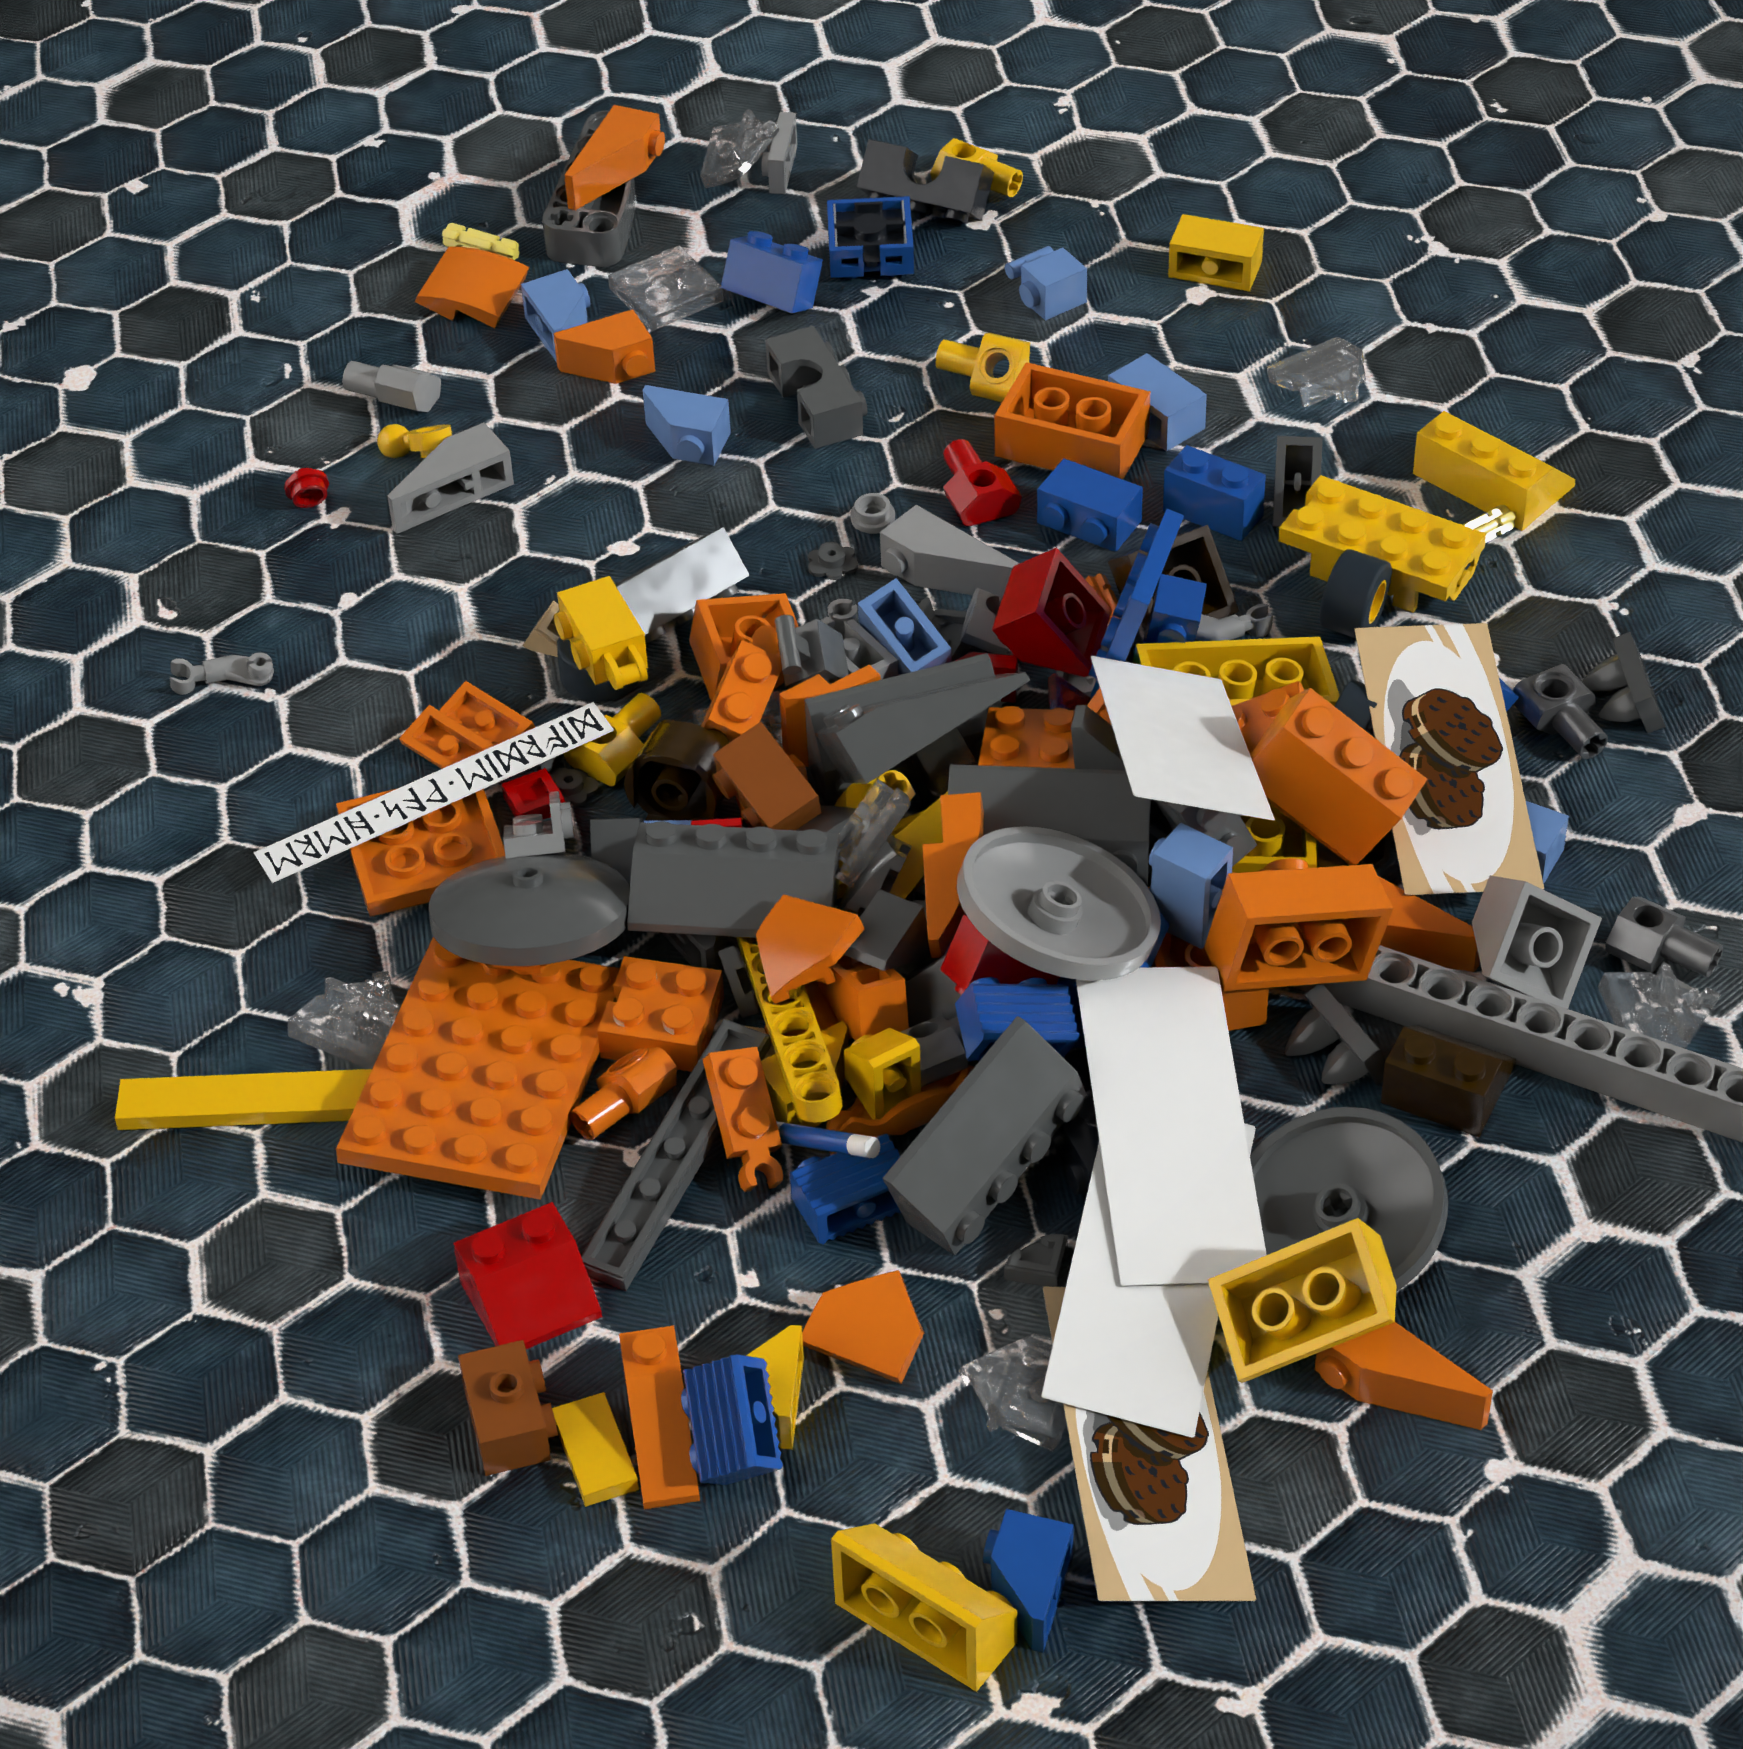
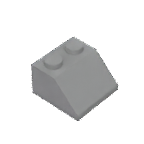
[1472,875,1602,1009]

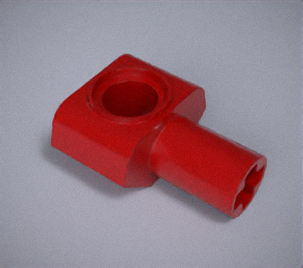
[943,439,1022,526]

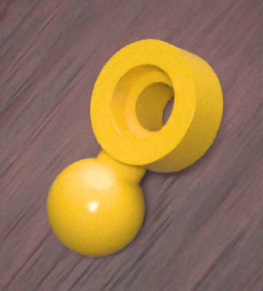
[377,424,452,458]

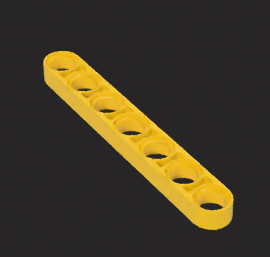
[736,937,842,1123]

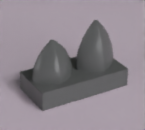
[1582,632,1666,733]
[1284,984,1386,1085]

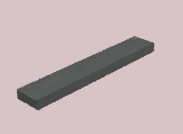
[581,1019,772,1291]

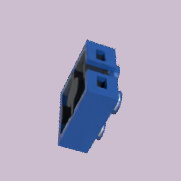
[827,196,914,278]

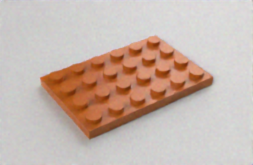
[336,937,619,1200]

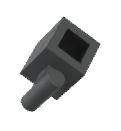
[775,615,849,689]

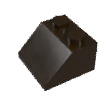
[1108,525,1239,630]
[1381,1025,1516,1137]

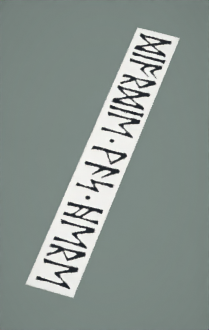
[253,702,614,883]

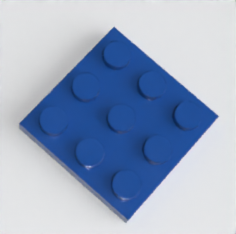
[1088,508,1184,698]

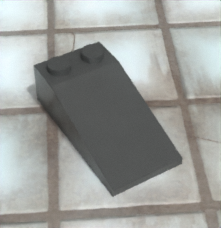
[815,672,1030,784]

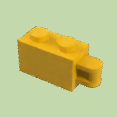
[554,576,648,690]

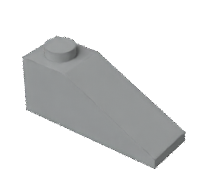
[387,422,514,534]
[880,505,1019,598]

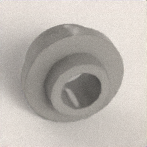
[850,493,895,534]

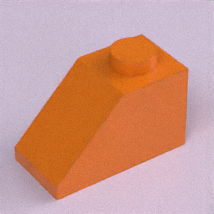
[553,309,655,384]

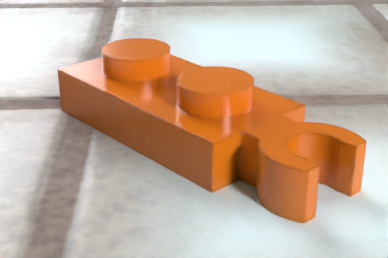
[703,1047,783,1192]

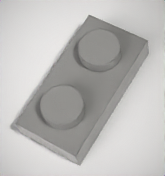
[762,112,797,194]

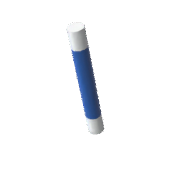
[776,1121,880,1158]

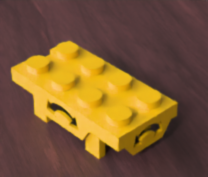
[1278,475,1486,613]

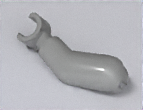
[1196,603,1273,641]
[170,652,274,695]

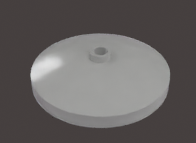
[957,826,1161,981]

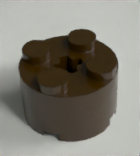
[624,719,730,821]

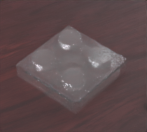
[608,245,724,331]

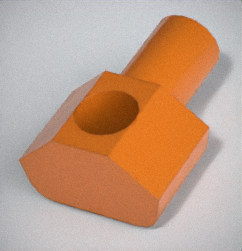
[570,1047,677,1140]

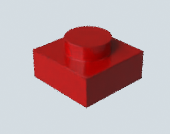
[501,768,565,820]

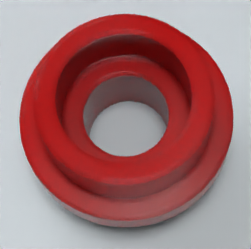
[284,468,329,508]

